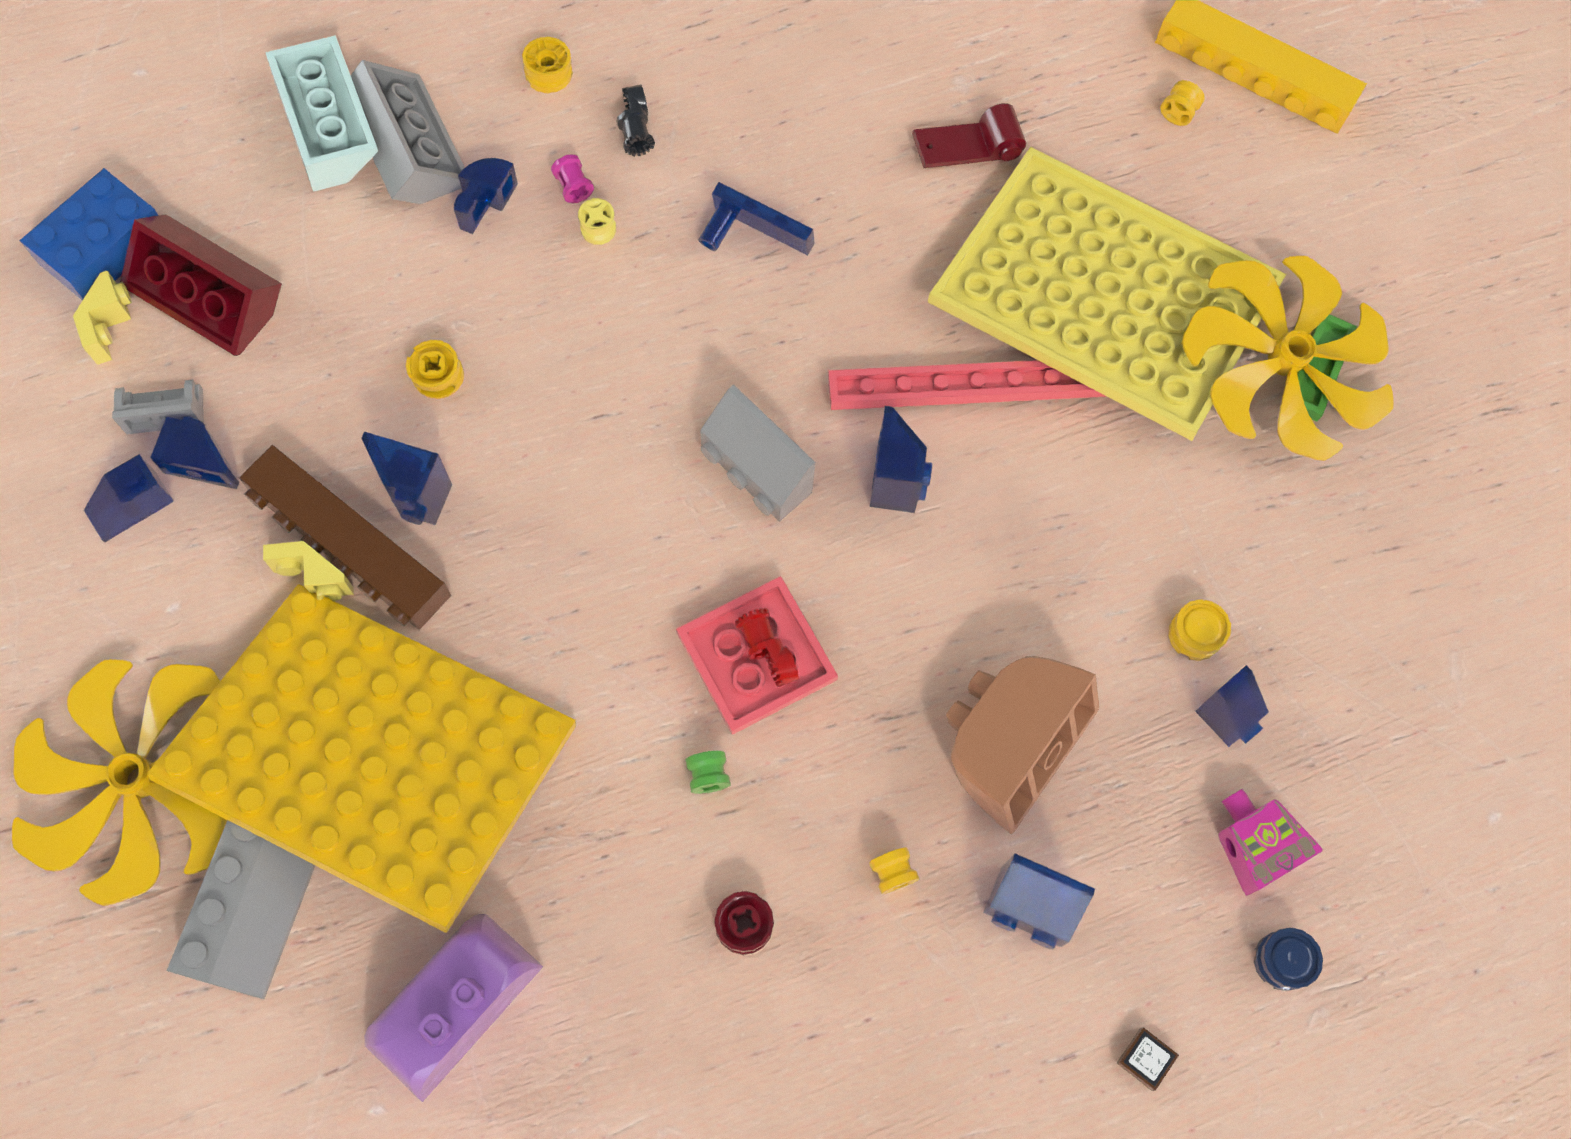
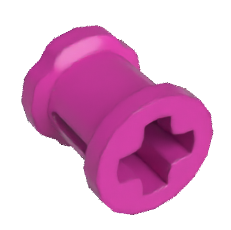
[551,154,594,204]

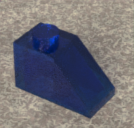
[150,416,239,489]
[84,454,174,542]
[1195,665,1269,747]

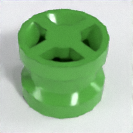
[685,751,731,794]

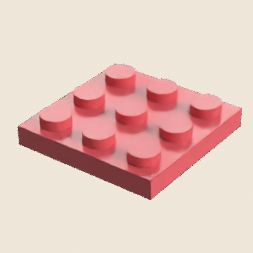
[676,576,838,735]

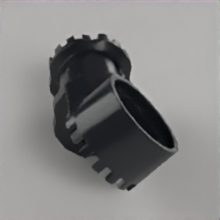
[616,84,655,157]

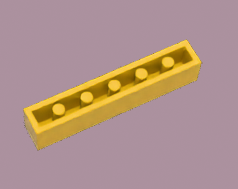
[1155,0,1367,134]

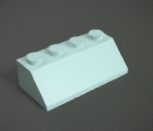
[265,35,378,192]

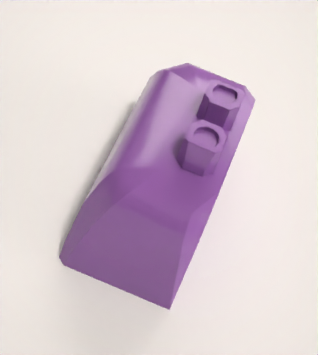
[364,914,543,1102]

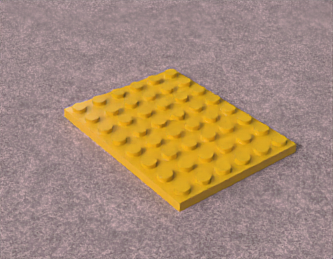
[147,584,576,933]

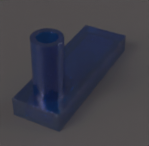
[698,182,815,256]

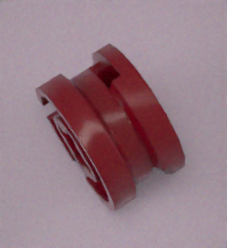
[714,891,774,955]

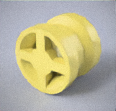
[578,198,616,245]

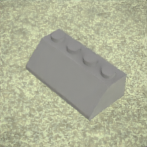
[351,60,472,204]
[167,820,315,999]

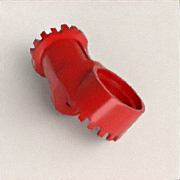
[735,608,799,687]

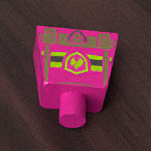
[1218,789,1323,896]

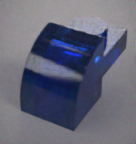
[454,158,518,234]

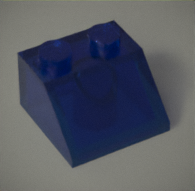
[869,406,932,513]
[361,431,452,525]
[983,853,1096,949]

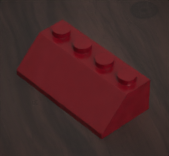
[120,214,282,356]

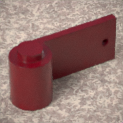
[912,103,1026,169]

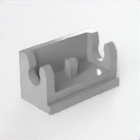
[112,379,204,435]

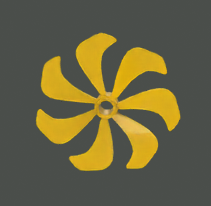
[1181,256,1394,461]
[12,659,227,906]

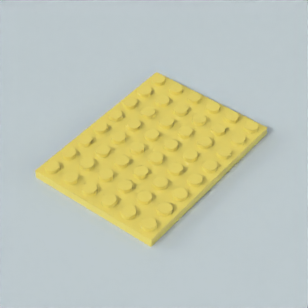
[928,147,1286,441]

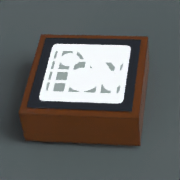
[1117,1027,1179,1091]

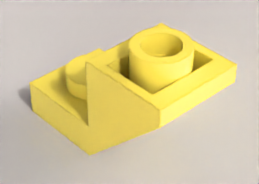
[73,271,132,365]
[263,541,354,601]

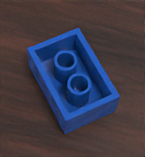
[19,168,158,301]

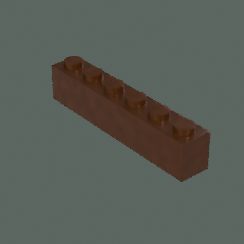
[239,445,451,630]

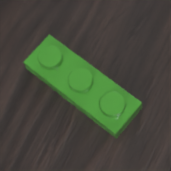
[1297,314,1357,422]

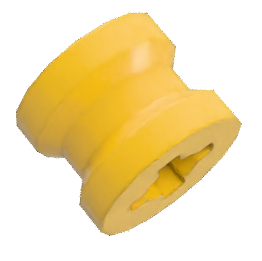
[1160,80,1205,126]
[869,847,920,894]

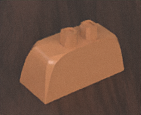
[946,656,1099,834]

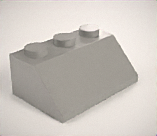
[700,385,815,522]

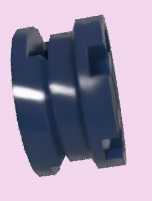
[1254,928,1323,991]

